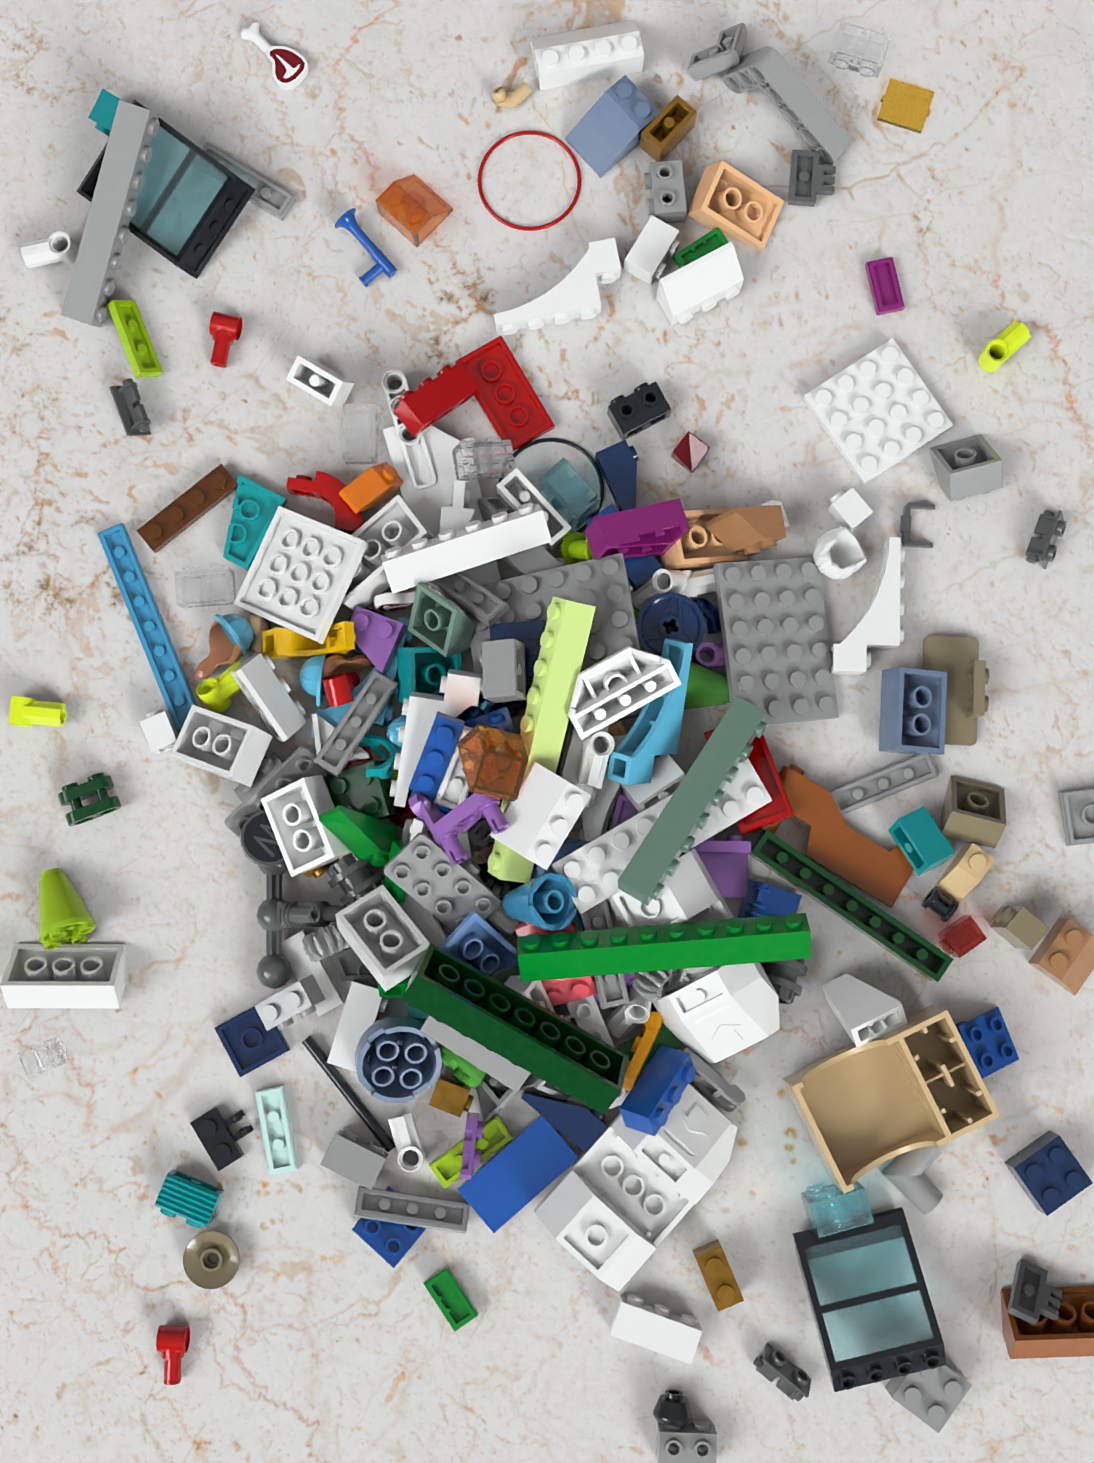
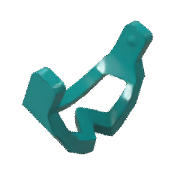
[359,735,396,779]

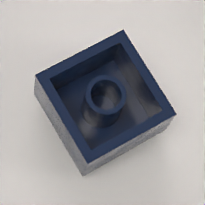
[1004,1130,1093,1216]

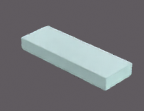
[255,1085,299,1175]

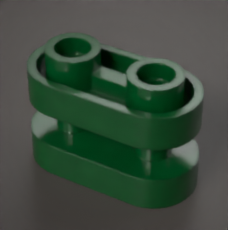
[58,772,122,826]

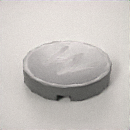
[240,811,285,867]

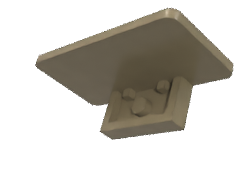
[923,635,989,746]

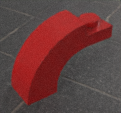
[286,471,364,535]

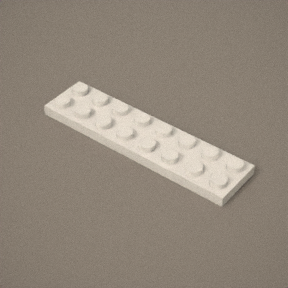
[551,758,772,914]

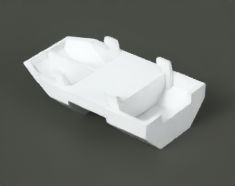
[607,848,780,1063]
[534,1083,737,1292]

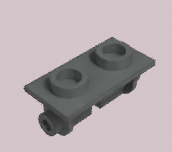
[109,378,151,437]
[1025,510,1066,569]
[753,1343,811,1401]

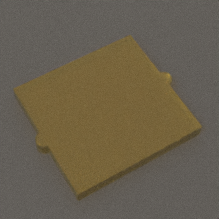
[877,78,934,134]

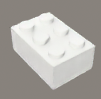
[170,704,273,787]
[335,884,430,992]

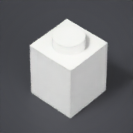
[827,487,873,532]
[140,710,179,754]

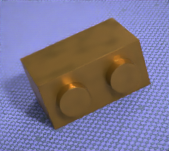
[640,95,697,162]
[692,1239,744,1312]

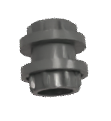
[327,852,384,906]
[760,959,808,1005]

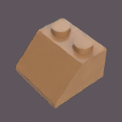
[705,505,787,556]
[1028,918,1094,995]

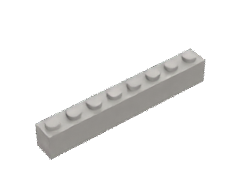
[61,100,160,327]

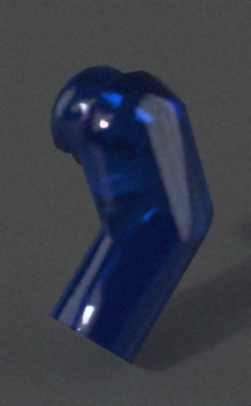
[694,598,721,634]

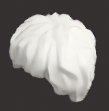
[813,526,867,579]

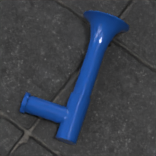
[335,208,398,287]

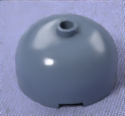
[355,1015,442,1103]

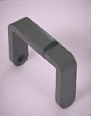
[900,502,935,548]

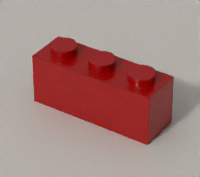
[394,362,480,437]

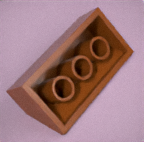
[1000,1286,1094,1359]

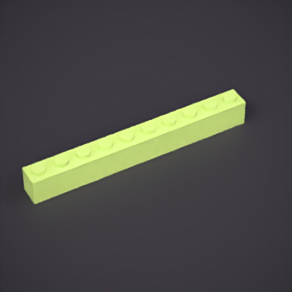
[487,596,596,883]

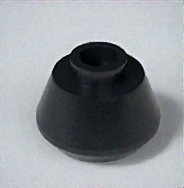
[653,1390,692,1427]

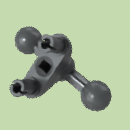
[256,861,347,989]

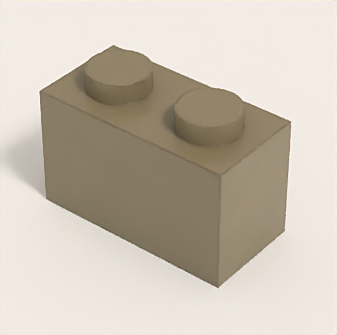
[990,906,1050,950]

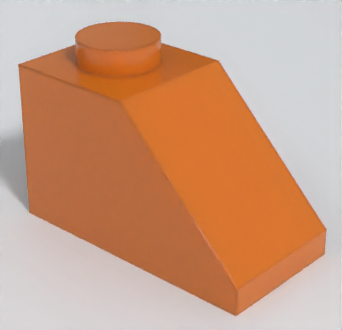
[338,462,404,514]

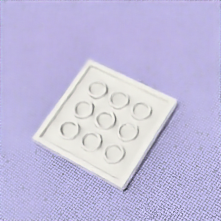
[803,338,953,486]
[233,506,369,644]

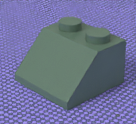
[408,582,475,657]

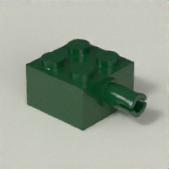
[325,760,402,820]

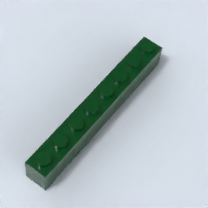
[748,830,953,982]

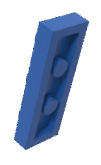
[408,711,465,798]

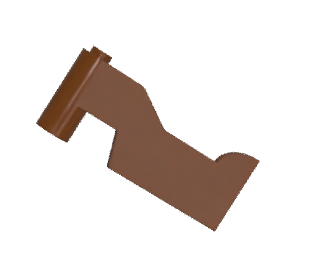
[759,764,914,908]

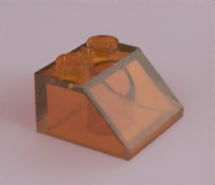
[375,174,453,247]
[457,724,529,802]

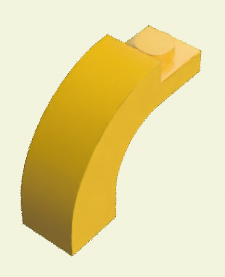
[262,621,356,660]

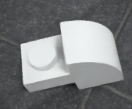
[439,480,474,533]

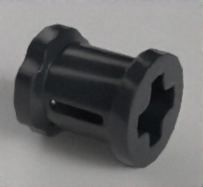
[921,886,959,922]

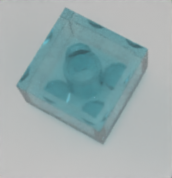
[539,457,601,531]
[801,1181,874,1238]

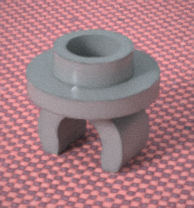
[469,820,495,847]

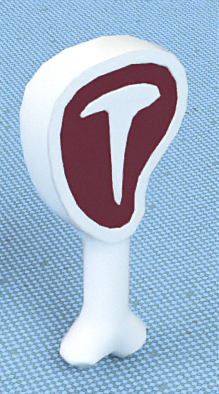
[241,22,309,90]
[374,590,450,613]

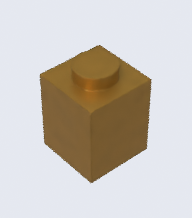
[429,1075,474,1117]

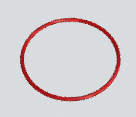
[478,130,581,231]

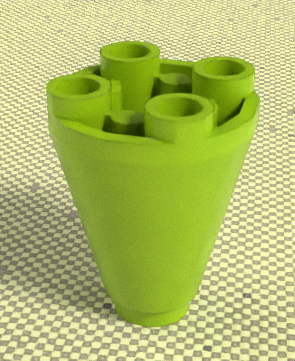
[39,868,96,950]

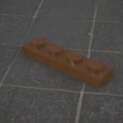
[137,464,238,554]

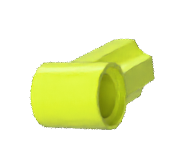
[978,320,1031,372]
[196,661,241,714]
[8,696,67,727]

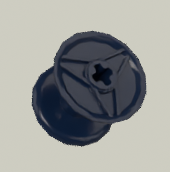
[636,592,705,658]

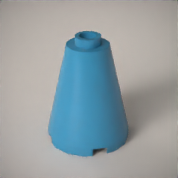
[503,873,577,931]

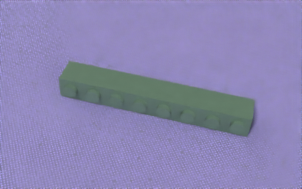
[618,696,768,906]

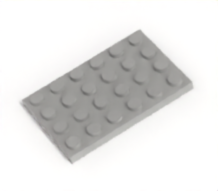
[465,553,641,696]
[713,557,839,725]

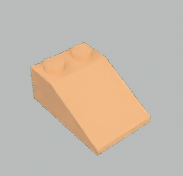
[686,160,784,250]
[660,507,748,571]

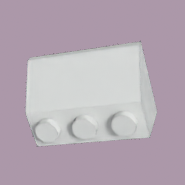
[656,242,744,326]
[229,653,307,742]
[489,761,591,870]
[261,775,352,877]

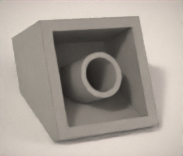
[930,434,1003,502]

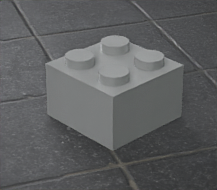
[885,1341,972,1433]

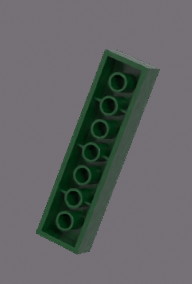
[401,943,629,1114]

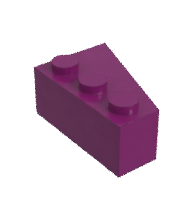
[584,498,690,560]

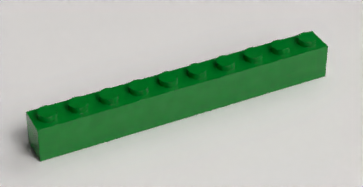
[517,913,811,982]

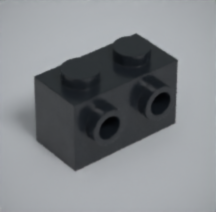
[607,381,671,441]

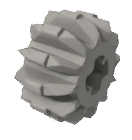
[302,922,350,962]
[632,969,679,1002]

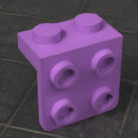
[693,835,751,898]

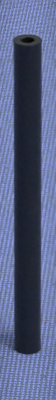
[302,1035,396,1153]

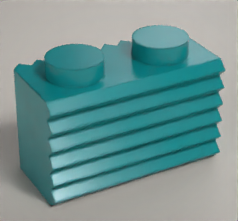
[154,1169,224,1228]

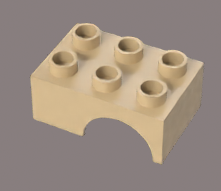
[782,1005,1000,1194]

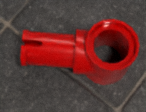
[209,311,242,368]
[322,672,360,707]
[156,1325,190,1385]

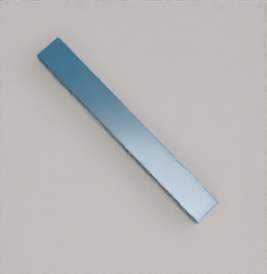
[97,523,198,732]

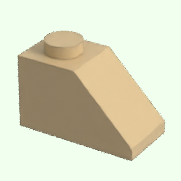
[934,843,996,902]

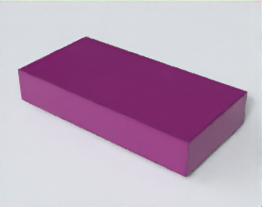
[865,257,905,316]

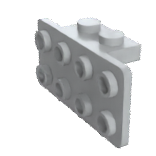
[225,746,332,838]
[384,832,500,931]

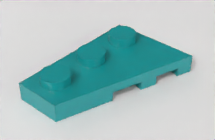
[223,474,287,571]

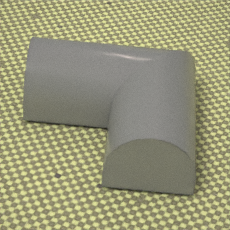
[688,23,748,81]
[881,1146,943,1214]

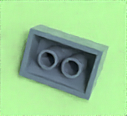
[879,667,947,755]

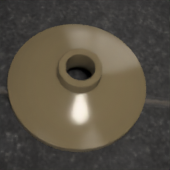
[183,1231,240,1289]

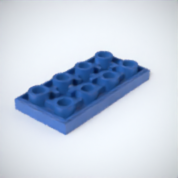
[457,1115,579,1233]

